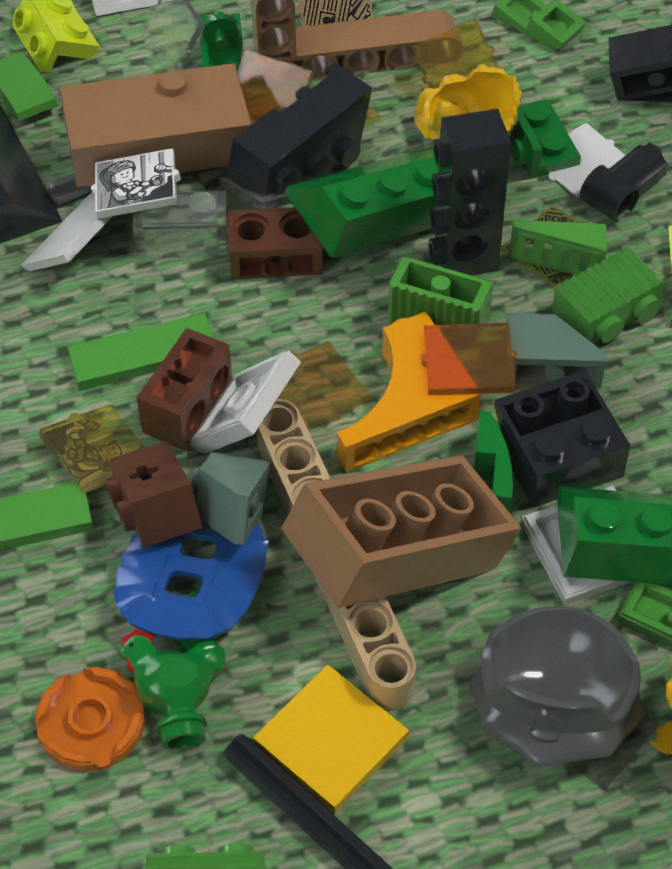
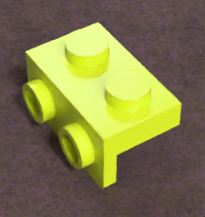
[12,0,100,73]

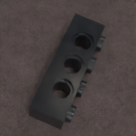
[428,109,511,275]

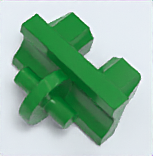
[198,11,245,75]

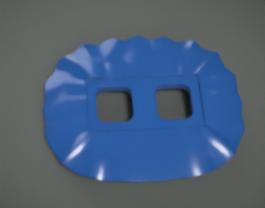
[113,521,268,641]

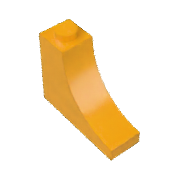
[337,311,480,473]

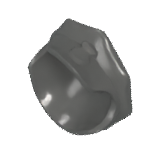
[470,606,644,767]

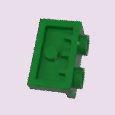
[509,99,581,179]

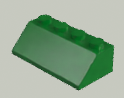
[285,146,438,259]
[556,486,672,585]

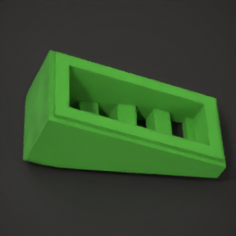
[509,220,607,275]

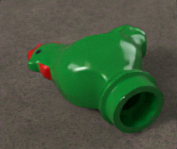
[118,629,225,750]

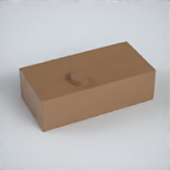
[60,63,251,187]
[281,455,522,608]

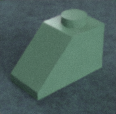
[504,312,606,388]
[191,452,271,545]

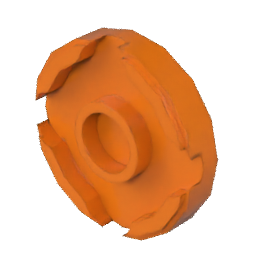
[35,667,146,772]

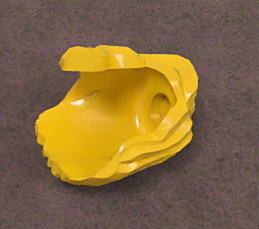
[414,64,522,140]

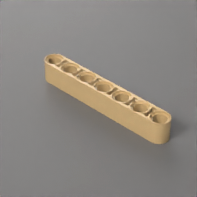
[256,399,416,711]

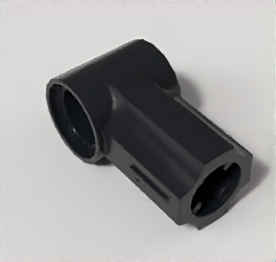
[580,142,668,223]

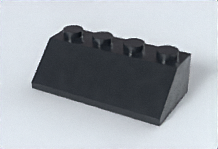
[0,106,62,244]

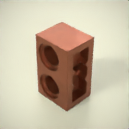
[228,207,323,279]
[136,327,232,451]

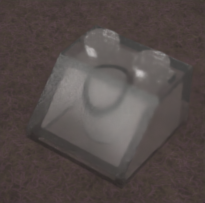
[133,189,230,261]

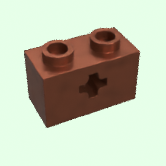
[106,441,203,548]

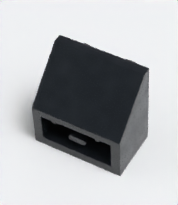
[494,370,631,508]

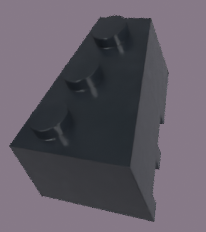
[608,24,672,102]
[227,62,373,204]

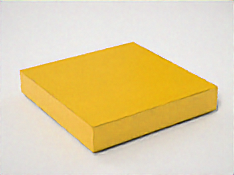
[253,665,409,814]

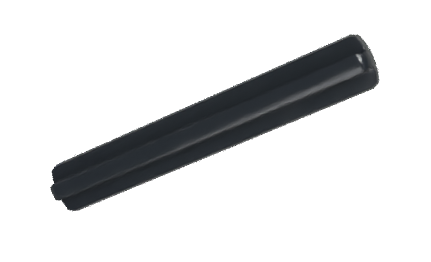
[224,734,393,869]

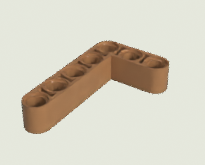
[251,0,462,85]

